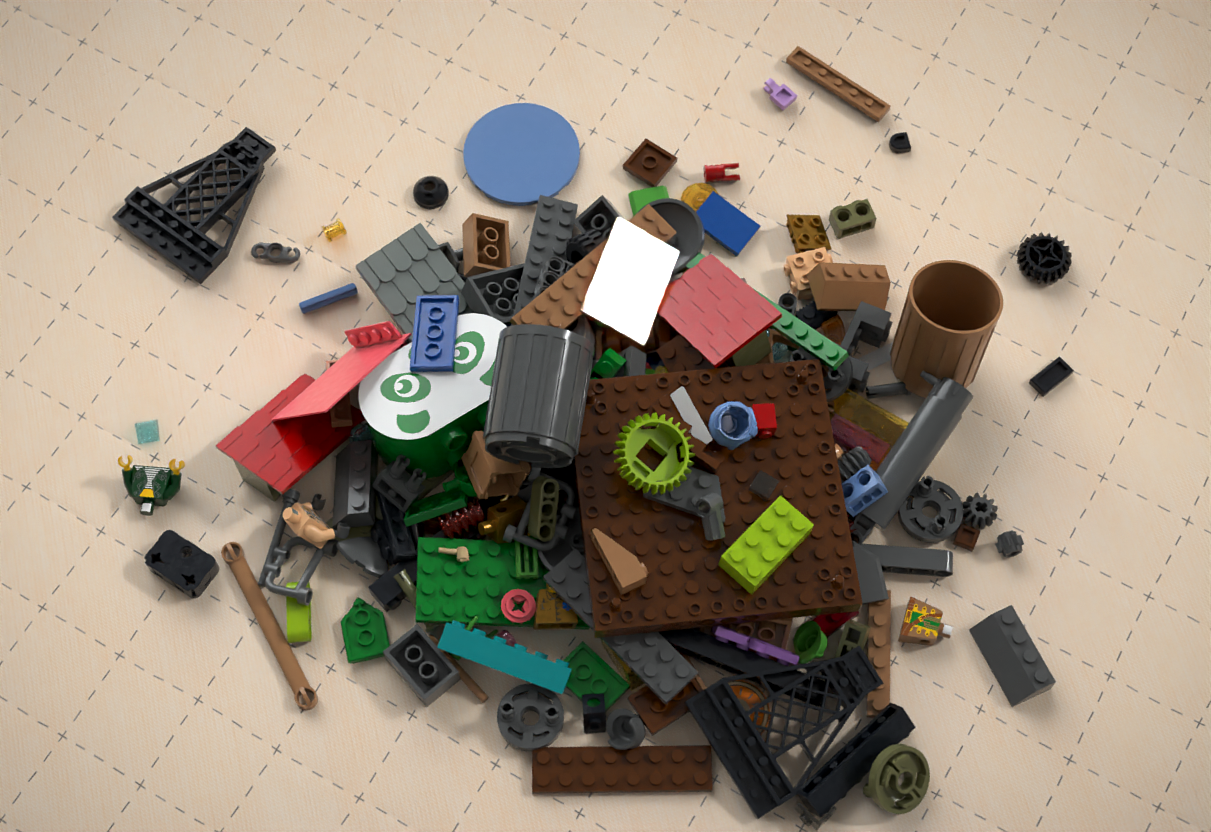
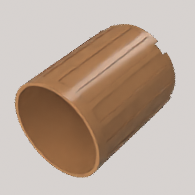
[890,260,1003,398]

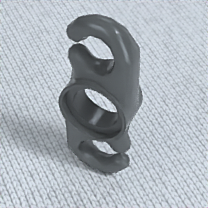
[251,242,301,263]

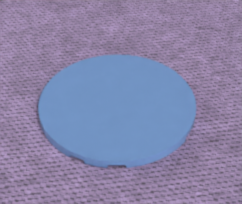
[463,103,580,206]

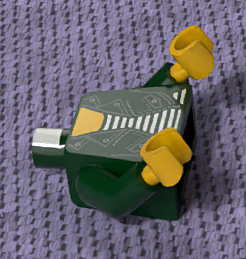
[118,455,185,516]

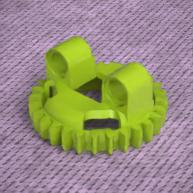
[613,413,695,495]

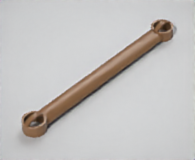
[221,542,318,710]

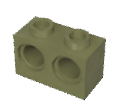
[829,199,876,240]

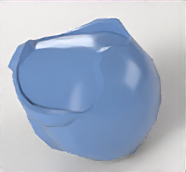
[708,401,758,450]

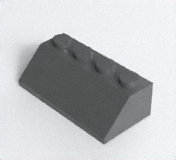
[332,440,378,529]
[969,605,1056,707]

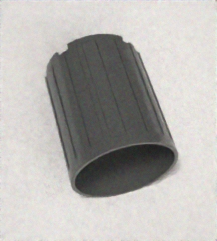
[483,324,595,468]

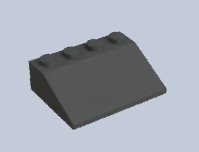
[461,263,525,324]

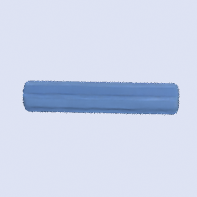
[299,283,358,314]

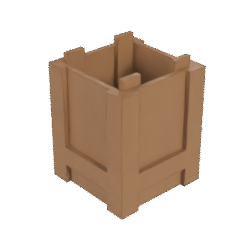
[461,431,531,500]

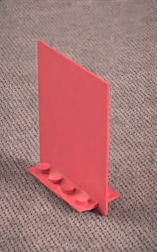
[271,321,412,421]

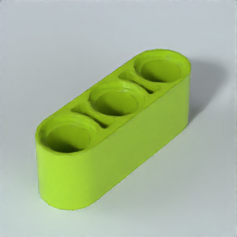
[286,582,312,643]

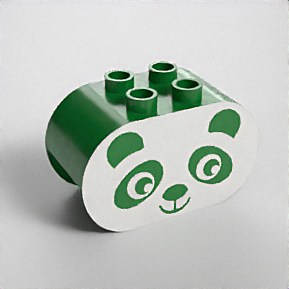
[358,313,507,479]

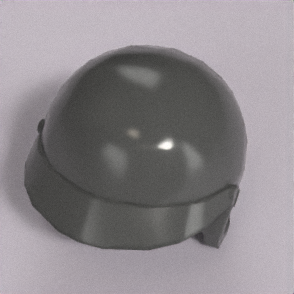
[606,708,646,750]

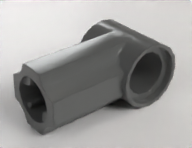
[695,493,725,540]

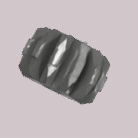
[962,492,998,530]

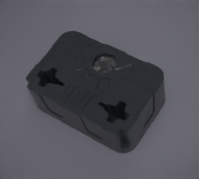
[144,530,219,598]

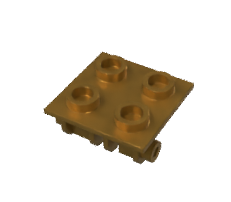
[786,214,832,254]

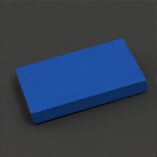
[696,191,760,256]

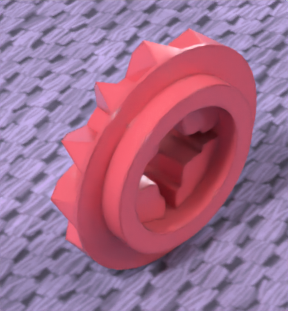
[501,589,536,624]

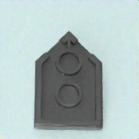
[852,540,889,605]

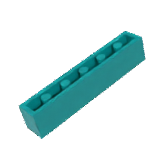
[437,620,572,694]

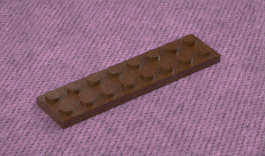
[532,745,713,794]

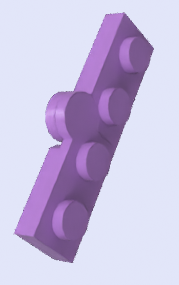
[711,625,800,666]

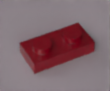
[812,611,859,638]

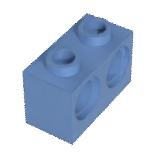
[842,465,888,517]

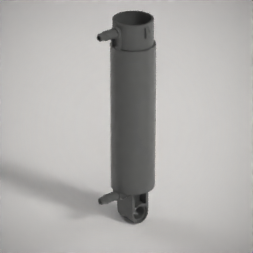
[846,371,974,545]

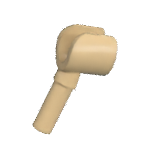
[438,546,469,562]

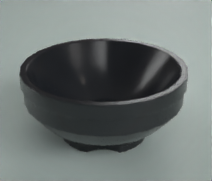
[413,176,449,209]

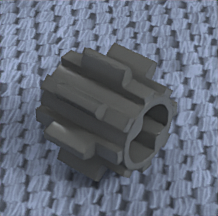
[996,530,1024,558]

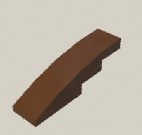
[651,404,721,475]

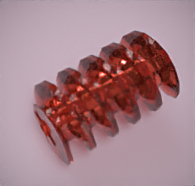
[437,499,485,540]

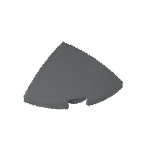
[336,536,388,578]

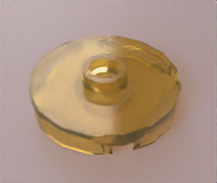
[681,183,719,211]

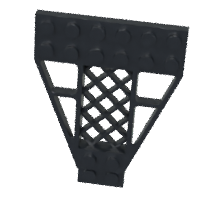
[112,127,276,284]
[684,645,884,819]

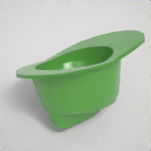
[793,621,828,664]

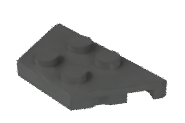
[643,466,725,525]

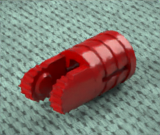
[704,163,740,183]

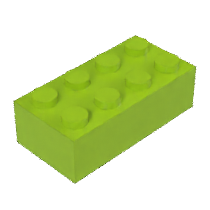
[718,495,814,595]

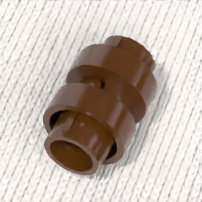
[602,322,659,359]

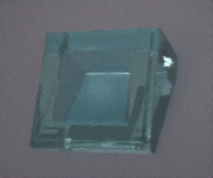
[135,419,160,444]

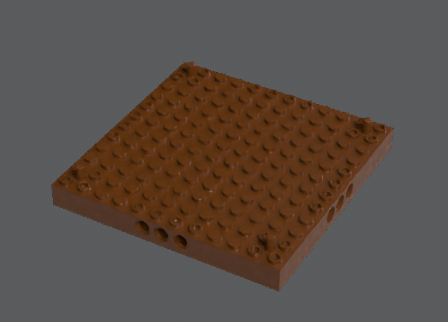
[573,359,863,638]

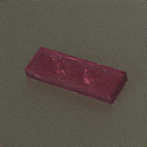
[831,413,890,464]

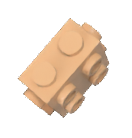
[783,247,833,300]

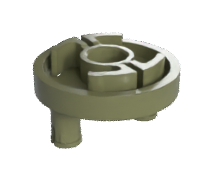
[863,744,930,814]

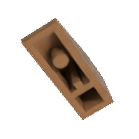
[591,528,648,595]

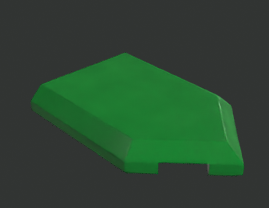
[341,597,390,664]

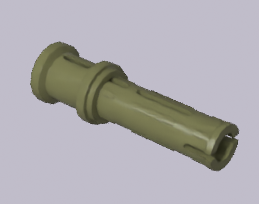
[393,569,440,633]

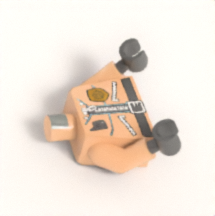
[283,494,350,549]

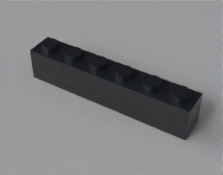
[796,703,916,818]

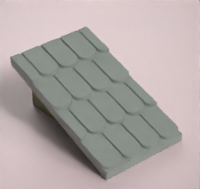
[356,223,476,343]

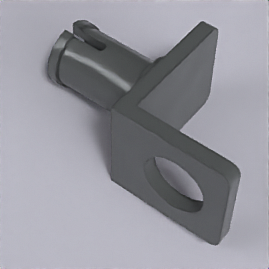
[438,242,463,272]

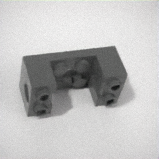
[840,301,893,398]

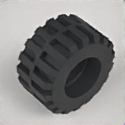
[565,229,606,265]

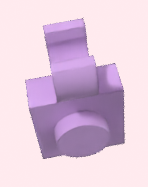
[763,78,797,110]

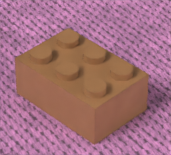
[462,213,511,277]

